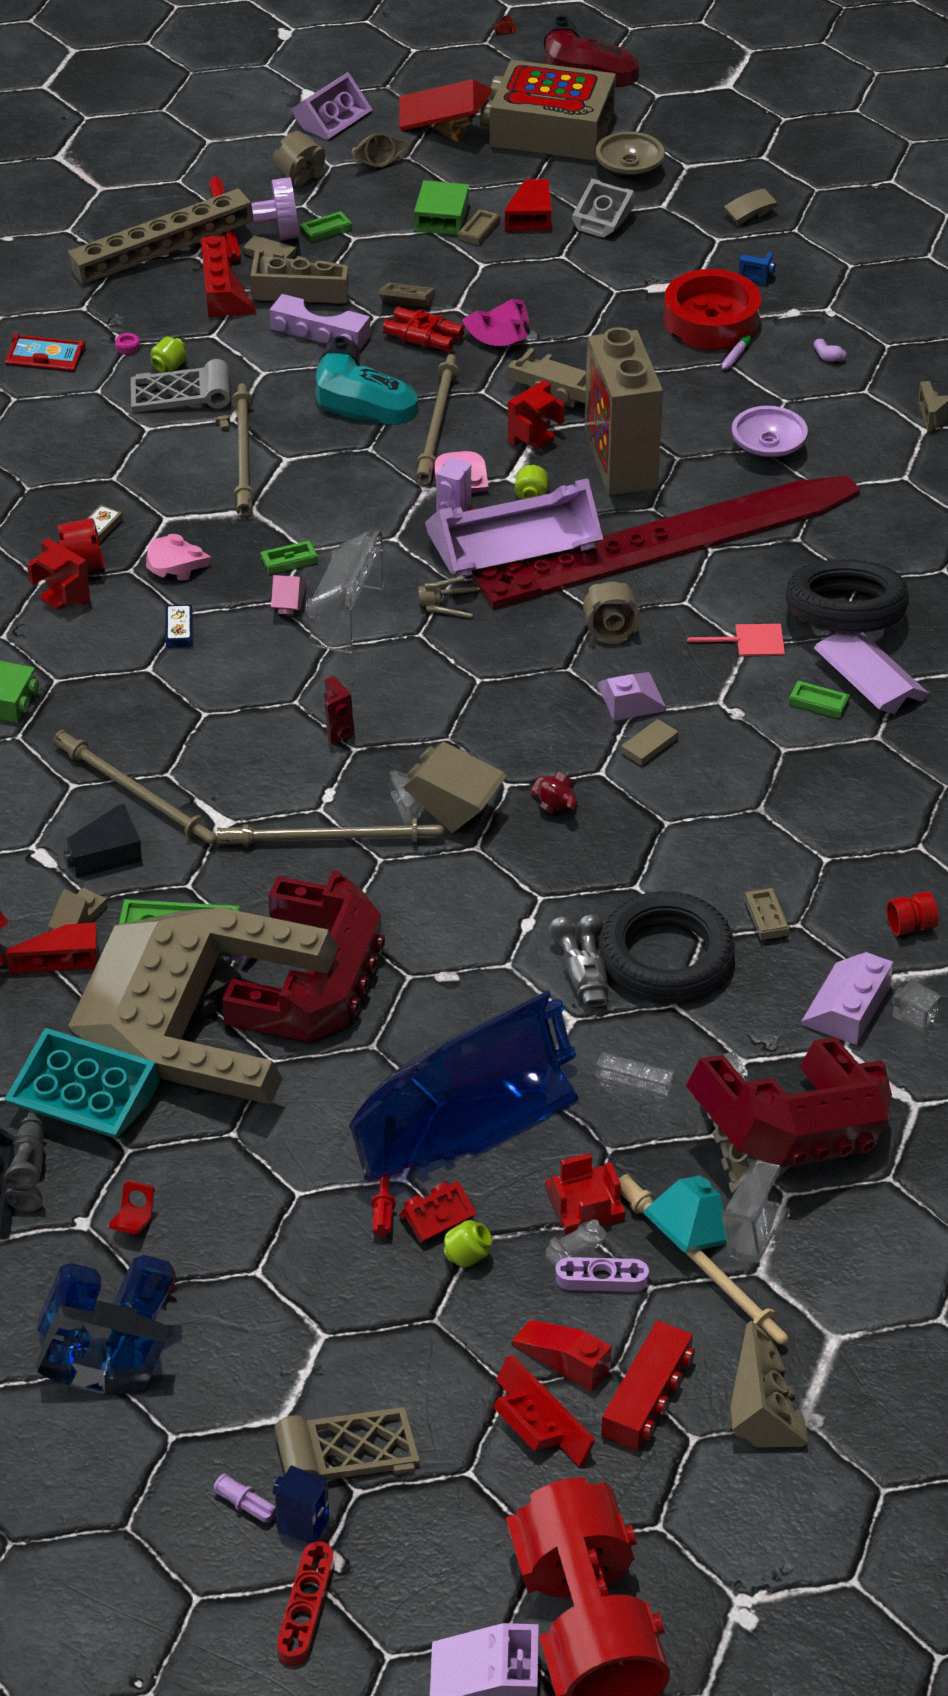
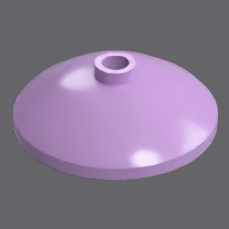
[732,406,808,457]

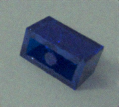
[273,1465,330,1544]

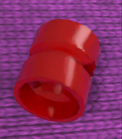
[886,891,939,936]

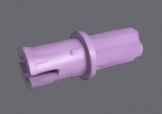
[213,1473,277,1523]

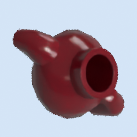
[531,771,578,815]

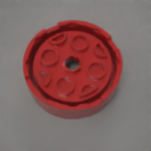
[663,269,761,349]

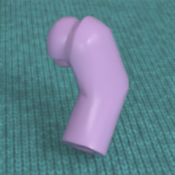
[813,339,846,362]

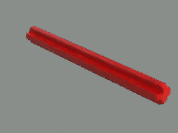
[209,176,241,263]

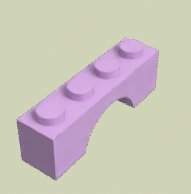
[270,294,370,350]

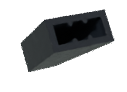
[63,804,142,878]

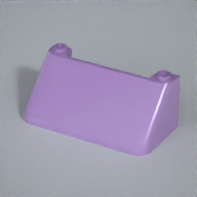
[425,478,603,577]

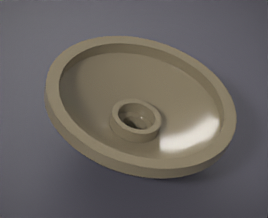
[596,132,664,175]

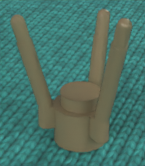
[419,576,480,619]

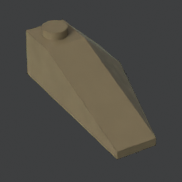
[730,1321,808,1447]

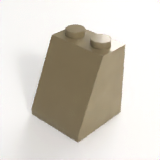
[403,741,507,833]

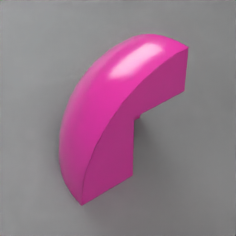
[462,299,529,346]

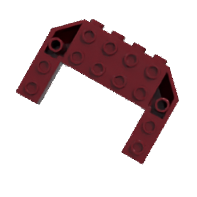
[222,870,385,1042]
[686,1037,892,1168]

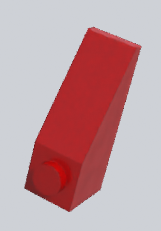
[6,923,98,973]
[511,1320,612,1392]

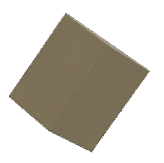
[379,283,435,308]

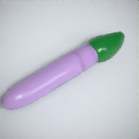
[722,334,751,370]

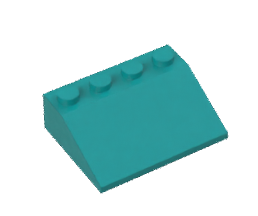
[4,1028,160,1138]

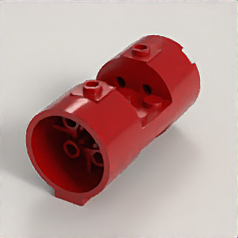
[506,1477,670,1696]

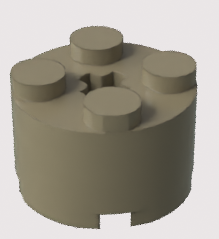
[272,131,325,187]
[583,582,641,644]

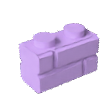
[436,457,471,512]

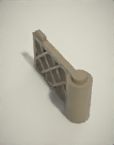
[274,1407,420,1490]

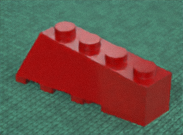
[201,236,256,317]

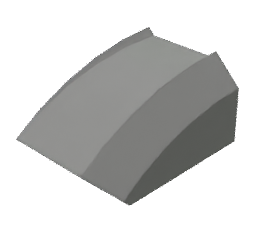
[572,179,636,238]

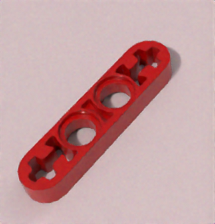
[277,1541,334,1666]

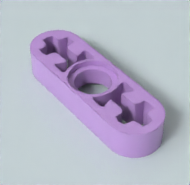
[555,1257,649,1292]

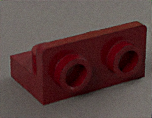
[323,676,355,744]

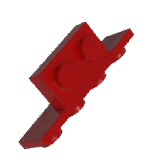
[493,1355,595,1467]

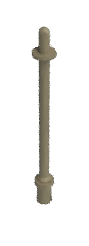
[415,354,459,485]
[232,383,254,517]
[53,730,217,844]
[217,818,445,847]

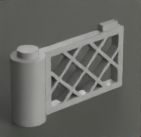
[131,359,230,413]

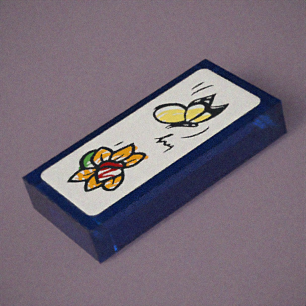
[165,604,193,647]

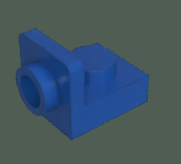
[739,252,776,284]

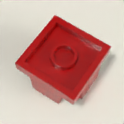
[508,380,565,449]
[27,538,90,610]
[545,1153,626,1235]

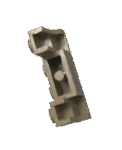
[508,348,586,408]

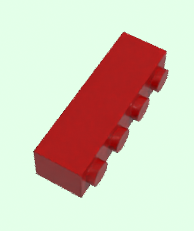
[601,1320,696,1451]

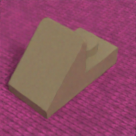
[918,381,948,432]
[48,887,107,931]

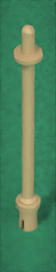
[619,1174,788,1345]

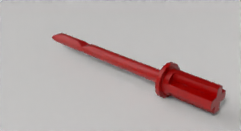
[371,1116,396,1238]

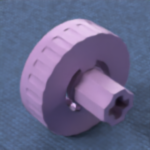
[251,177,299,241]

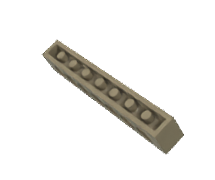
[68,188,254,284]

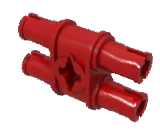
[383,306,465,353]

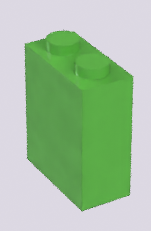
[414,180,469,235]
[0,661,39,723]

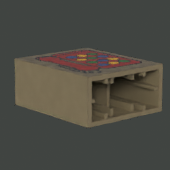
[480,60,616,161]
[585,327,663,495]

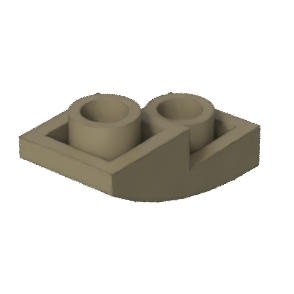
[724,189,778,226]

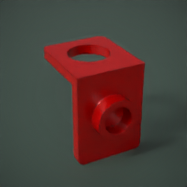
[108,1181,155,1234]

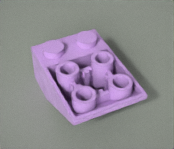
[430,1623,539,1696]

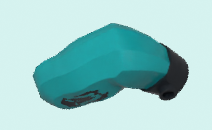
[315,336,419,425]

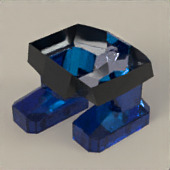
[36,1255,174,1394]

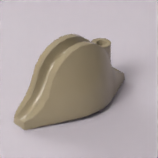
[351,133,408,167]

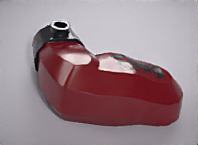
[543,16,639,87]

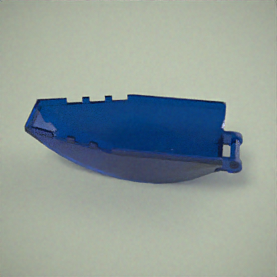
[349,990,579,1181]

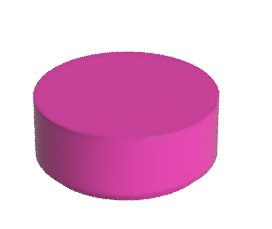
[115,333,140,355]

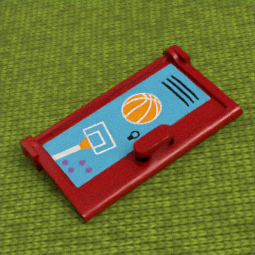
[5,333,86,372]

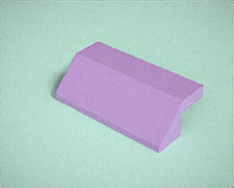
[814,632,928,714]

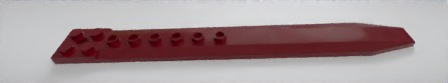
[472,475,860,610]

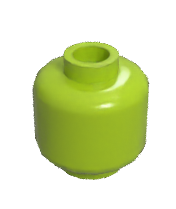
[151,337,187,373]
[514,465,549,500]
[444,1220,492,1268]

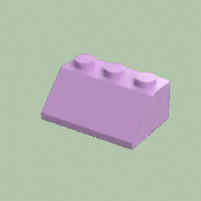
[291,72,373,140]
[801,952,893,1045]

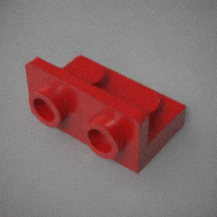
[399,1181,477,1244]

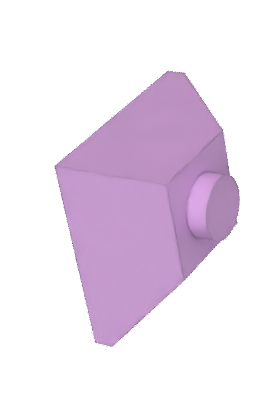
[598,672,666,721]

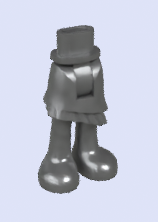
[548,914,608,1008]
[3,1111,45,1212]

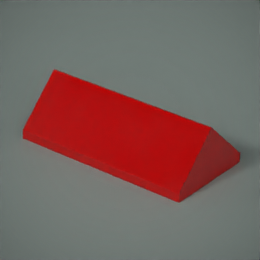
[399,79,493,131]

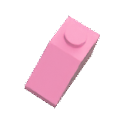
[271,575,306,615]

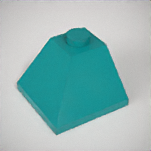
[644,1175,729,1253]

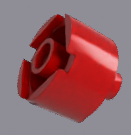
[57,518,105,572]

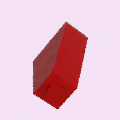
[505,179,552,231]

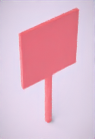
[687,624,785,656]

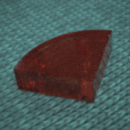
[494,15,516,36]

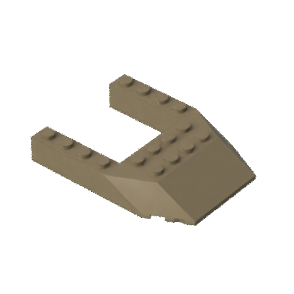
[68,907,338,1104]

